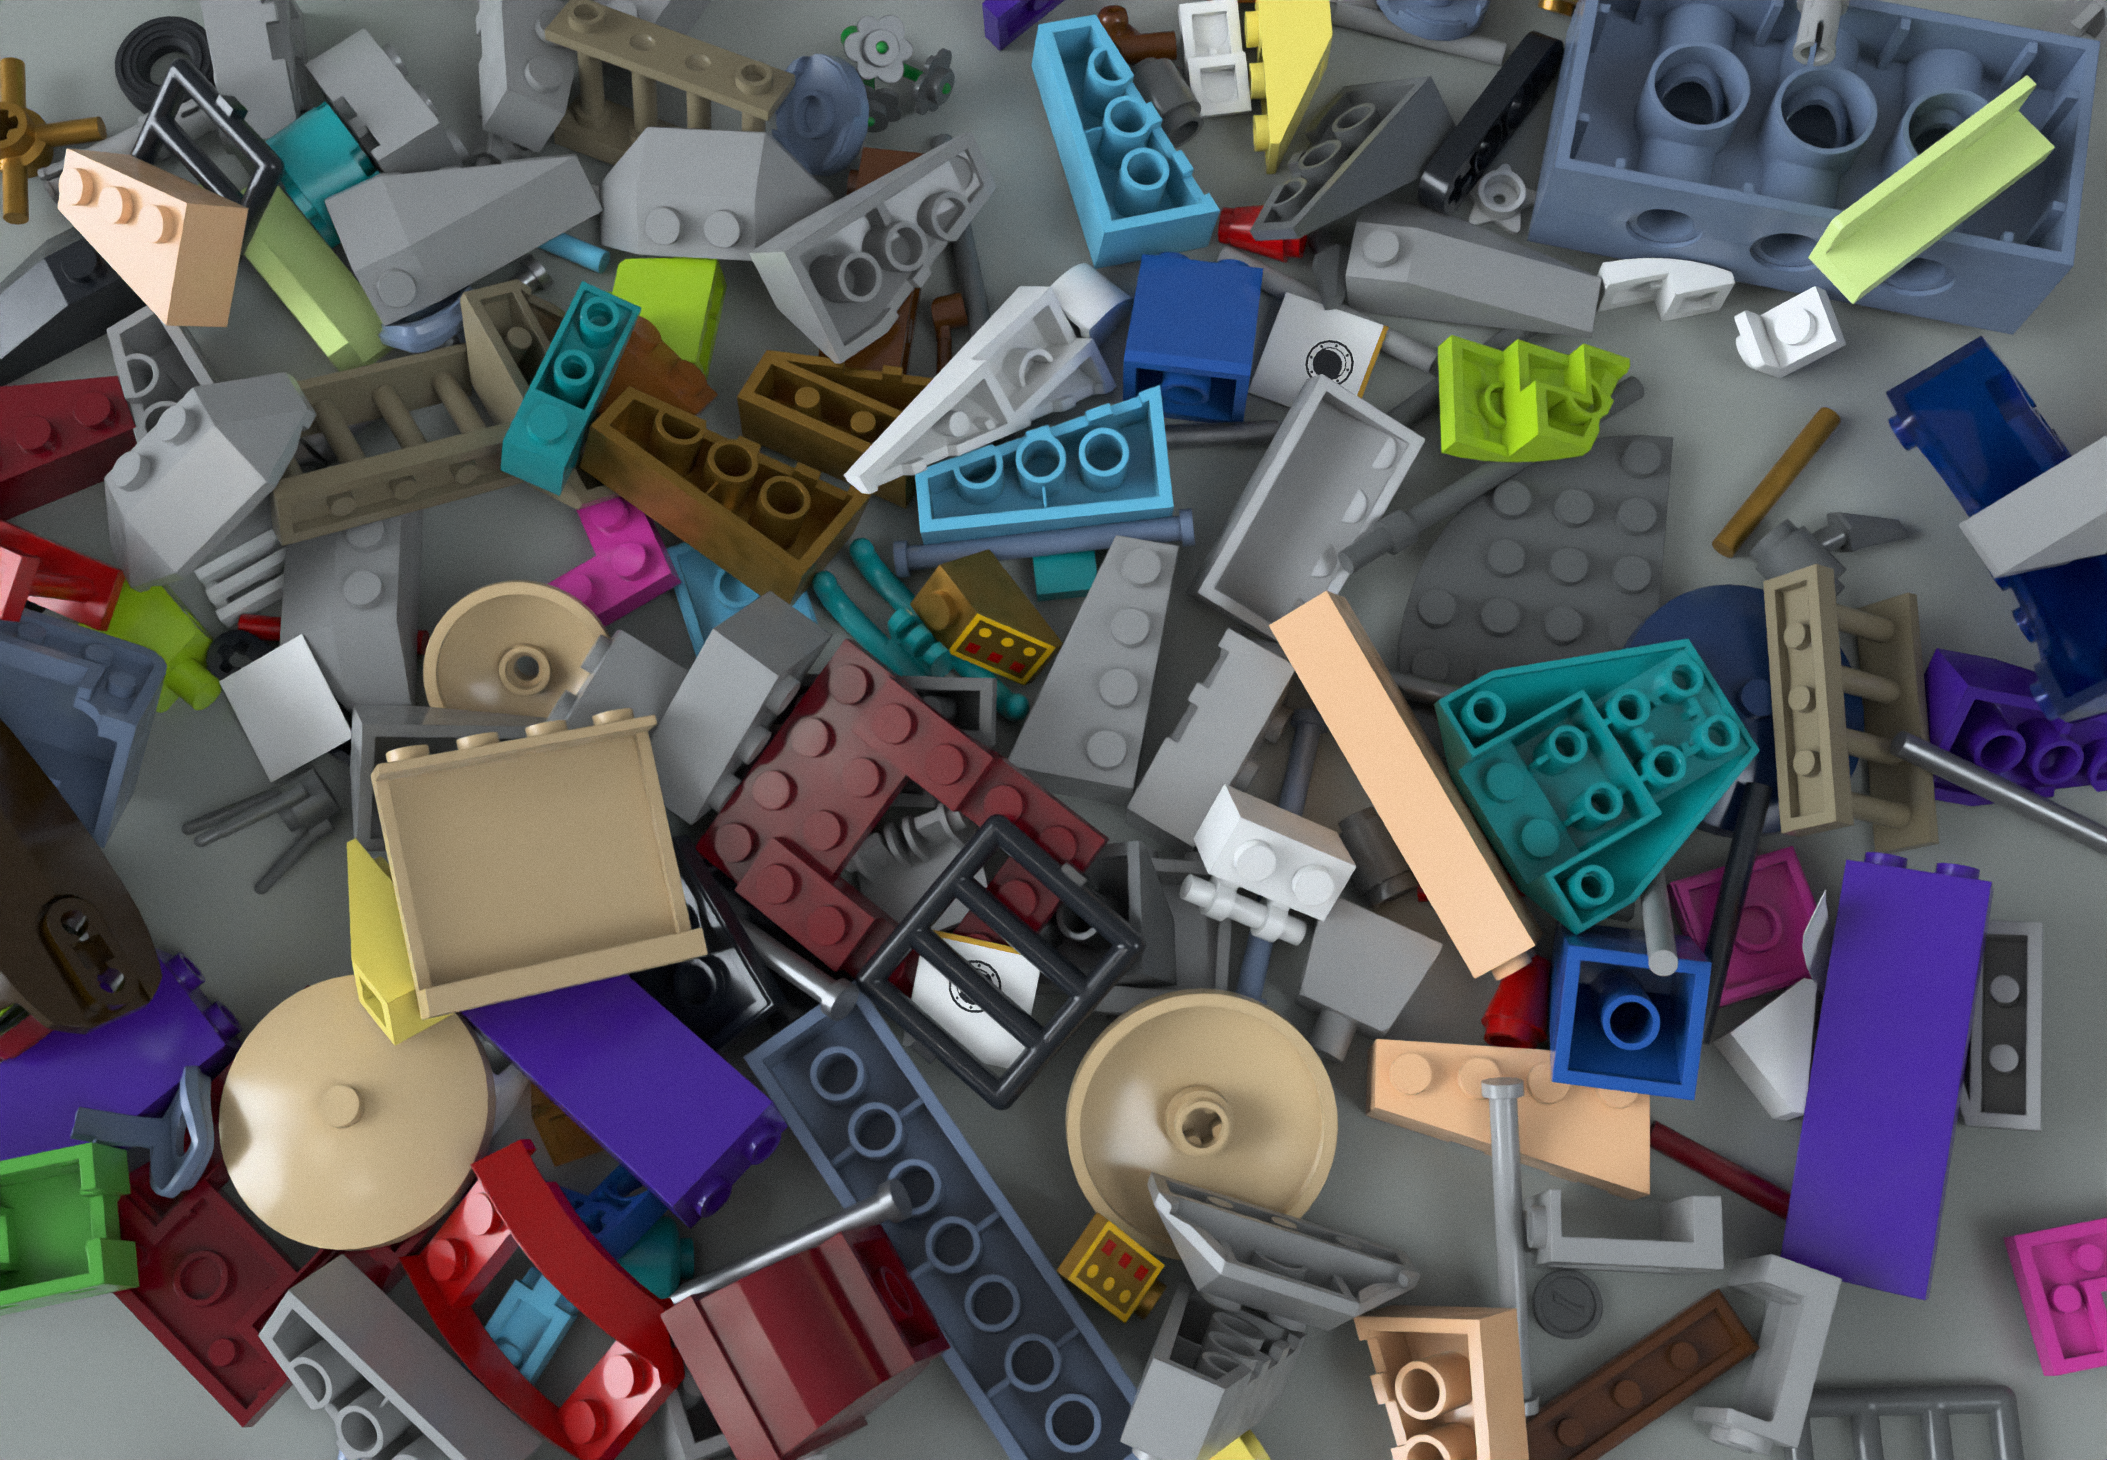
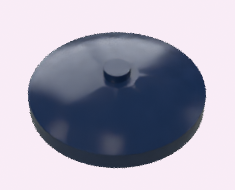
[1623,584,1864,838]

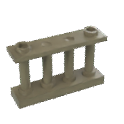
[545,0,795,166]
[269,343,526,546]
[1763,564,1939,854]

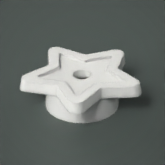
[1468,163,1536,235]

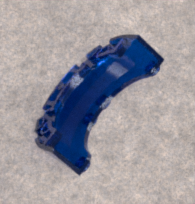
[1886,335,2107,724]

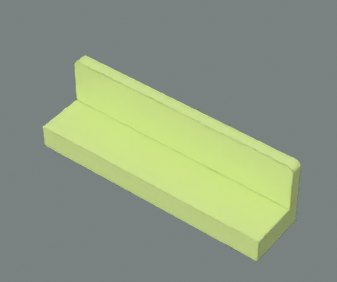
[1808,75,2055,304]
[198,184,394,372]

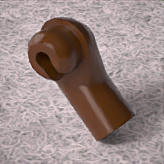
[1097,5,1177,65]

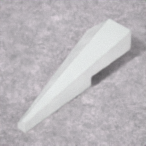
[844,286,1117,494]

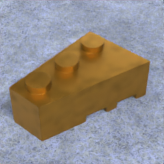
[737,350,933,509]

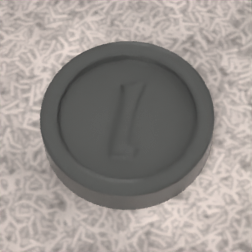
[1532,1269,1603,1340]

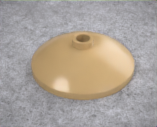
[423,580,611,718]

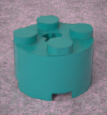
[265,101,380,249]

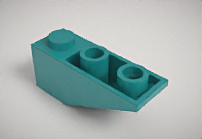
[500,281,641,496]

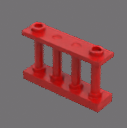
[0,519,125,631]

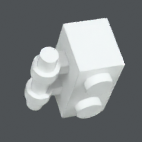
[1179,784,1357,946]

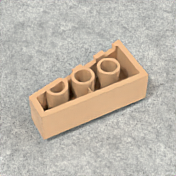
[1365,1039,1650,1201]
[1353,1305,1529,1460]

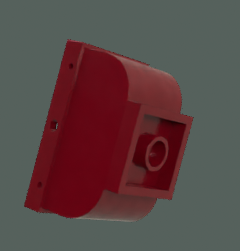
[660,1224,951,1460]

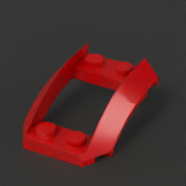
[398,1139,685,1460]

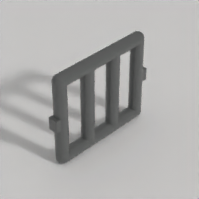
[1784,1385,2024,1460]

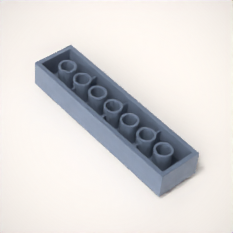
[743,980,1139,1460]

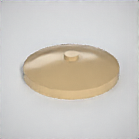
[219,975,496,1251]
[1065,988,1338,1260]

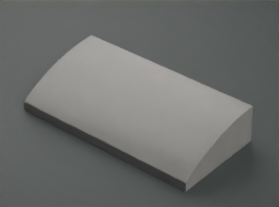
[1186,374,1426,643]

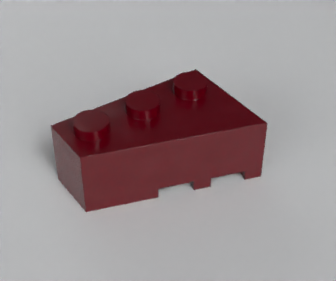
[0,376,137,521]

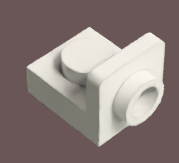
[1734,286,1846,378]

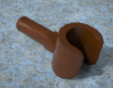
[931,293,968,375]

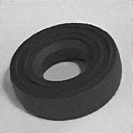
[115,16,216,114]

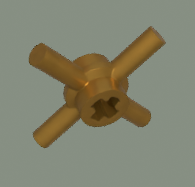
[0,57,107,225]

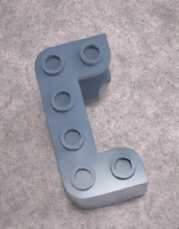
[0,608,167,848]

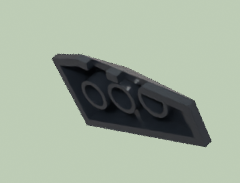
[0,227,147,387]

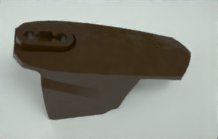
[0,718,163,1035]

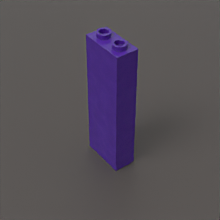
[1780,852,1994,1301]
[0,948,243,1161]
[459,974,788,1229]

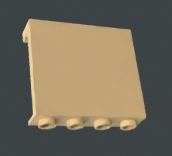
[371,708,708,1020]

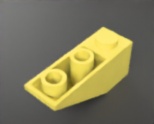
[1244,0,1333,174]
[347,838,454,1046]

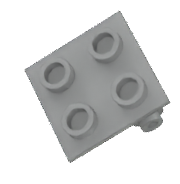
[845,803,989,932]

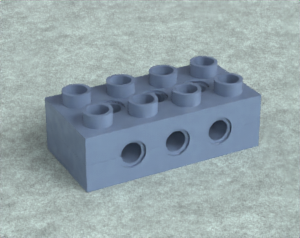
[1527,0,2100,335]

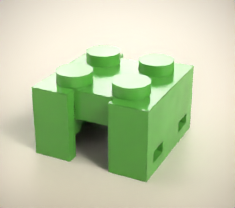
[0,1142,139,1316]

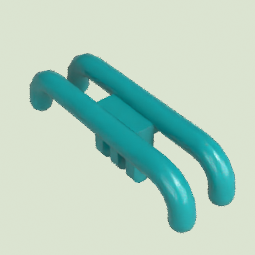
[812,538,1030,722]

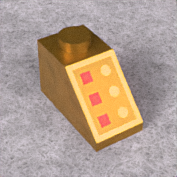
[910,549,1063,685]
[1056,1212,1167,1325]

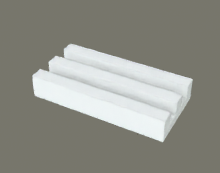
[194,529,286,628]

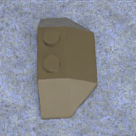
[460,279,620,510]

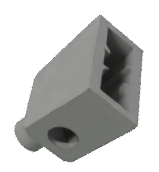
[1295,897,1443,1063]

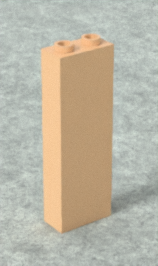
[1269,591,1543,981]

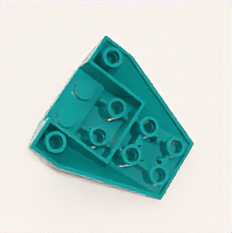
[1434,639,1760,935]

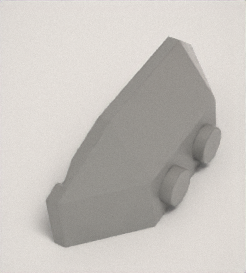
[599,126,834,261]
[104,372,317,593]
[279,509,423,714]
[1147,1172,1420,1331]

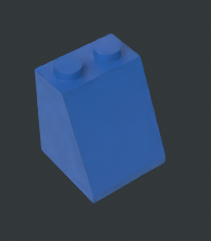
[1123,252,1264,423]
[1549,920,1712,1101]

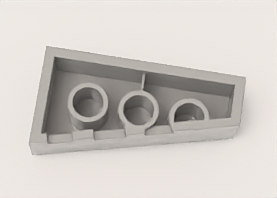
[1007,535,1179,807]

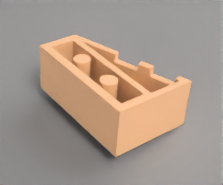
[58,148,249,327]

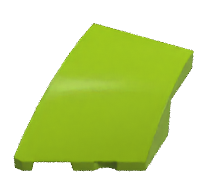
[1438,335,1630,462]

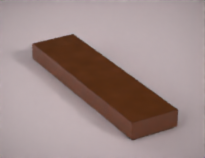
[1526,1288,1760,1460]

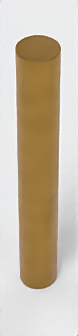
[1712,407,1841,558]

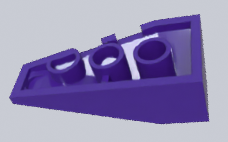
[1924,648,2107,806]

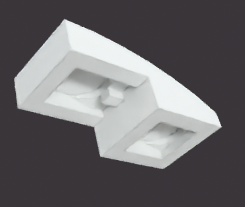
[1178,0,1252,118]
[1596,258,1735,322]

